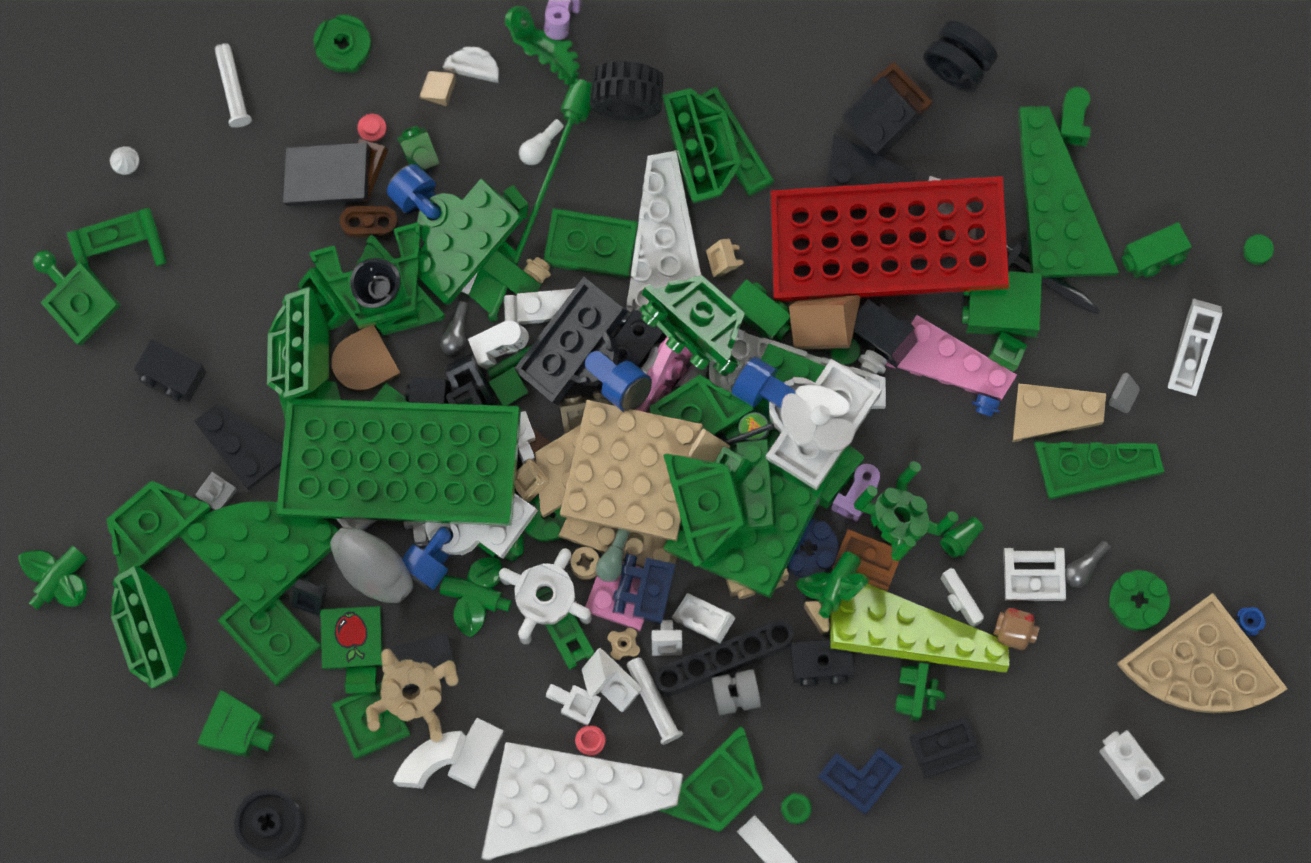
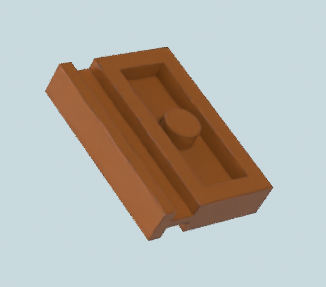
[832,528,899,591]

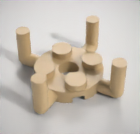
[366,649,458,742]

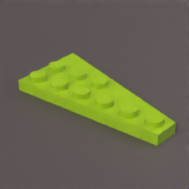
[830,584,1009,673]

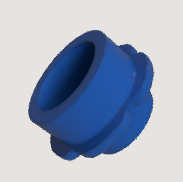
[972,394,1001,417]
[1236,607,1265,636]

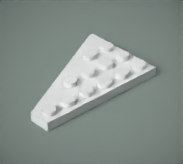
[482,742,683,860]

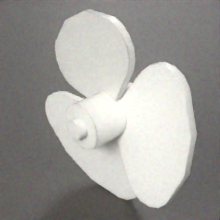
[781,385,855,452]

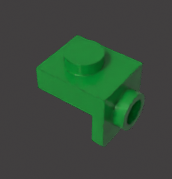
[397,126,439,170]

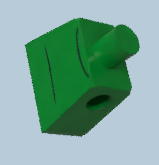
[197,690,275,757]

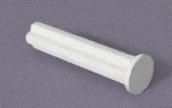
[215,44,252,127]
[627,657,683,745]

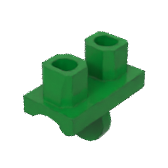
[895,663,946,722]

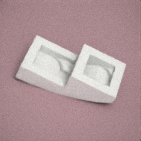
[448,718,503,789]

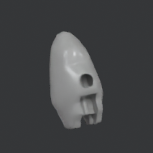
[331,528,413,603]

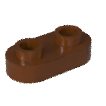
[339,206,398,237]

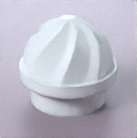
[110,146,139,175]

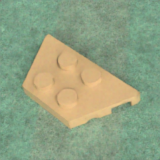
[535,425,581,518]

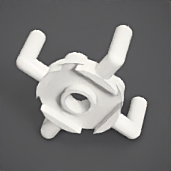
[499,548,592,644]

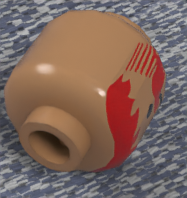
[993,608,1040,650]

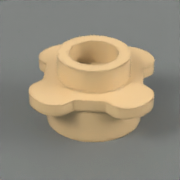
[608,628,640,660]

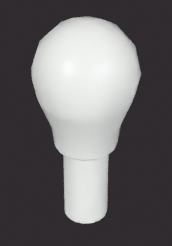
[519,120,563,165]

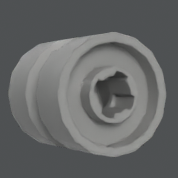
[712,669,761,715]

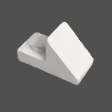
[582,648,643,712]

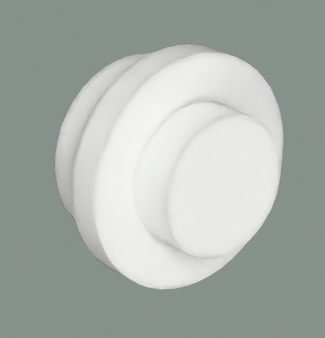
[858,350,887,374]

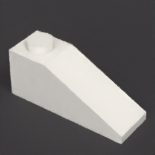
[1168,299,1222,396]

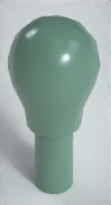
[596,529,630,582]

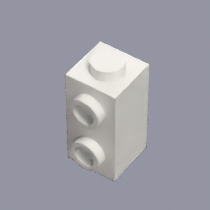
[1099,730,1164,800]

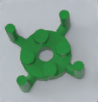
[854,461,958,561]

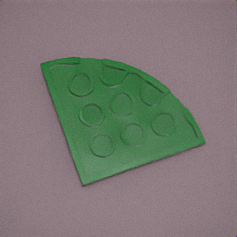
[179,501,339,617]

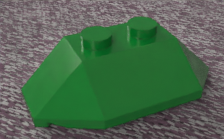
[662,88,741,203]
[267,287,329,400]
[111,566,187,688]

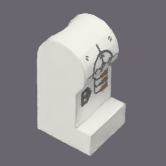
[468,320,529,370]

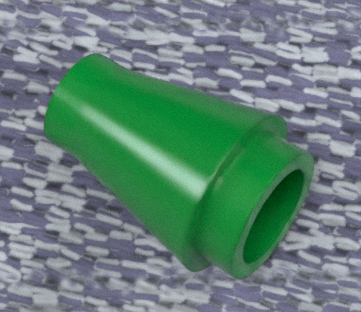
[940,516,984,558]

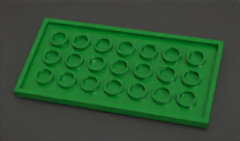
[663,343,847,599]
[276,398,521,526]

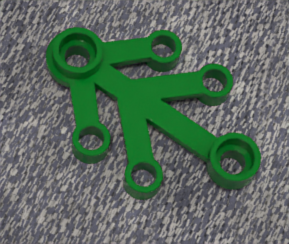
[640,301,740,376]

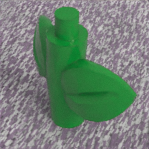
[18,546,88,610]
[795,552,869,618]
[440,557,512,637]

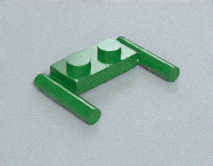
[66,208,167,267]

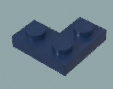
[817,748,903,815]

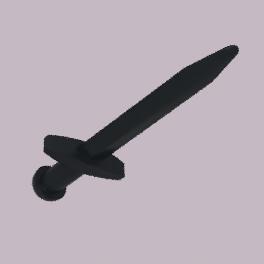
[984,234,1100,314]

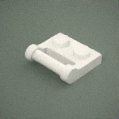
[1003,548,1066,601]

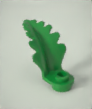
[505,6,580,86]

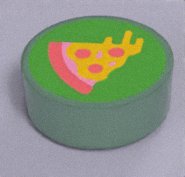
[739,412,770,442]

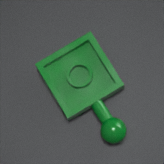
[33,250,121,345]

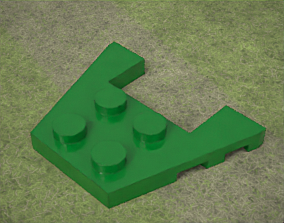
[309,222,421,329]

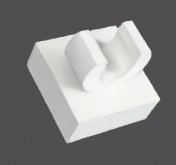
[652,620,682,656]

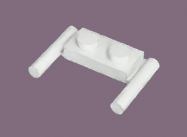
[504,289,574,354]

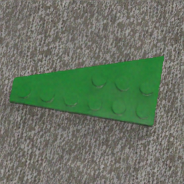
[1018,106,1119,278]

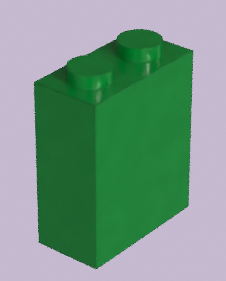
[962,271,1042,338]

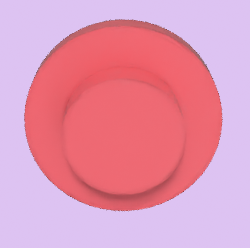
[358,114,387,142]
[575,725,605,756]

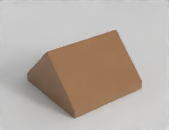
[789,295,860,349]

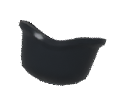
[350,258,401,308]

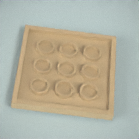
[560,400,703,541]

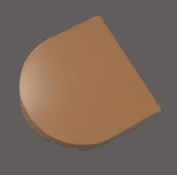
[332,325,401,392]

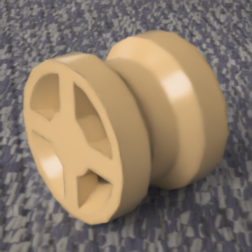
[570,547,600,580]

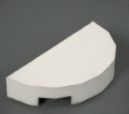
[443,47,499,83]

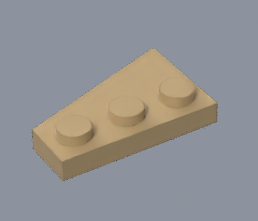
[1012,383,1106,442]

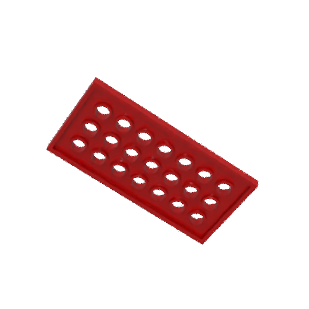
[771,176,1009,302]

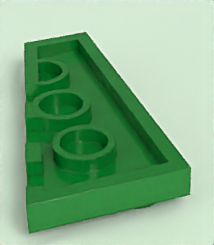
[1034,442,1164,500]

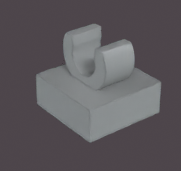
[195,472,237,510]

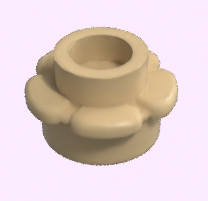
[524,257,551,283]

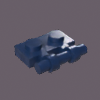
[612,554,675,624]

